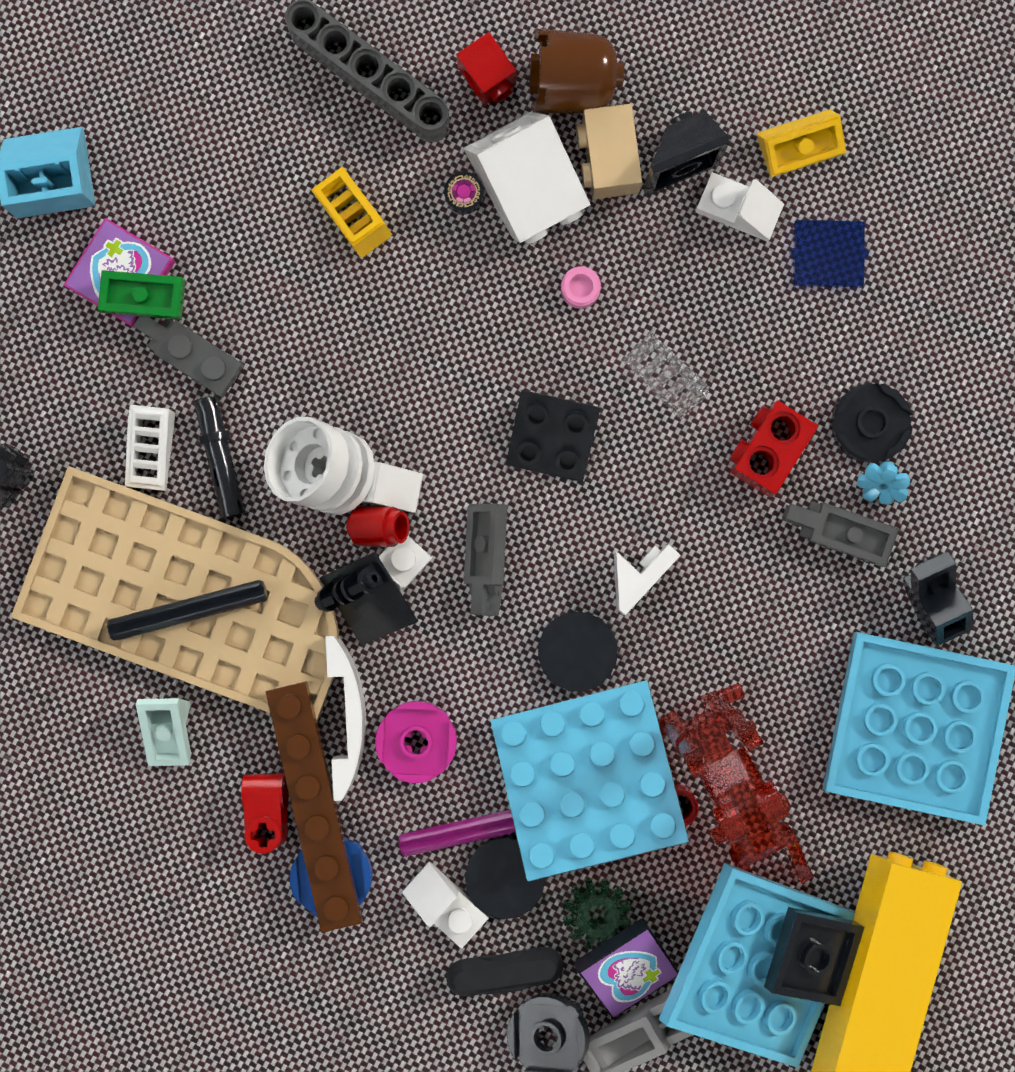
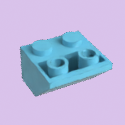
[0,127,95,219]

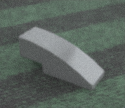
[584,990,692,1072]

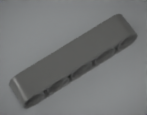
[285,0,450,142]

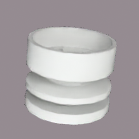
[264,417,375,515]

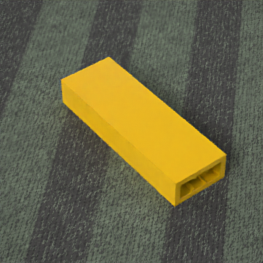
[811,851,962,1072]

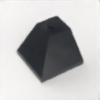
[643,111,730,196]

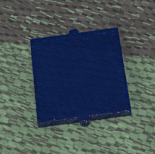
[790,220,868,288]

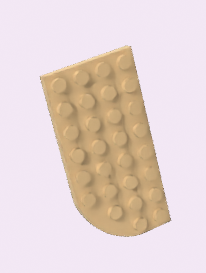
[11,466,339,723]

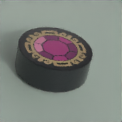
[444,172,484,214]

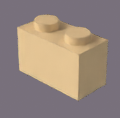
[576,103,642,199]

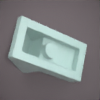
[136,698,191,766]

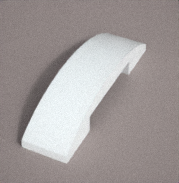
[325,636,366,801]

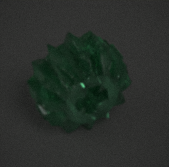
[563,878,631,949]

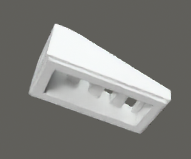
[125,405,175,491]

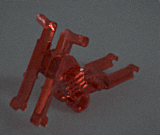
[658,683,814,884]

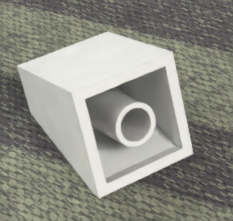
[463,111,591,244]

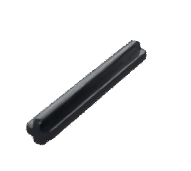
[107,580,267,641]

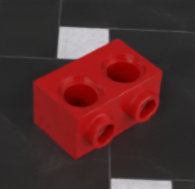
[729,400,818,497]

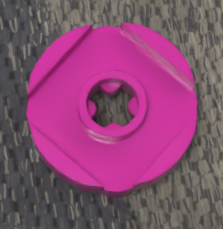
[375,701,457,783]

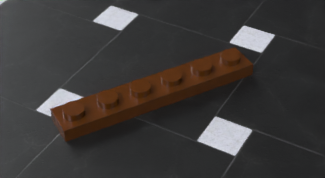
[265,681,363,933]

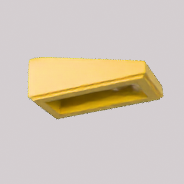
[311,166,392,257]

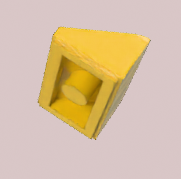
[757,110,846,177]

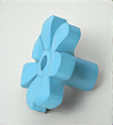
[857,461,910,504]

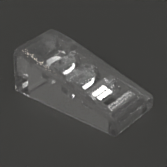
[622,332,709,419]

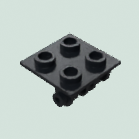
[505,390,601,482]
[314,552,418,645]

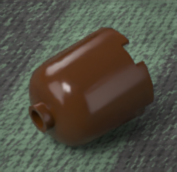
[529,28,624,113]

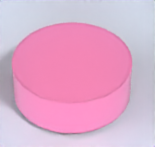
[561,266,601,309]

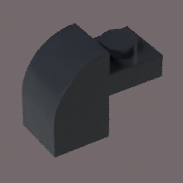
[903,551,973,647]

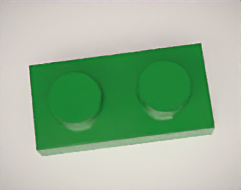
[98,270,186,320]

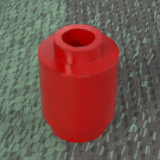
[346,506,409,547]

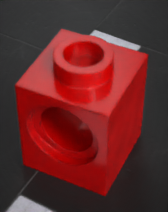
[456,32,517,106]

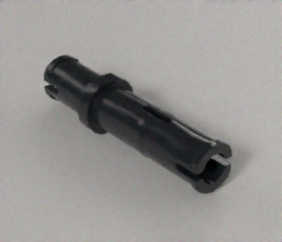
[193,396,246,519]

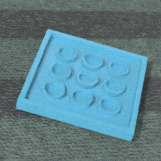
[822,632,1015,826]
[490,680,689,882]
[659,863,855,1068]

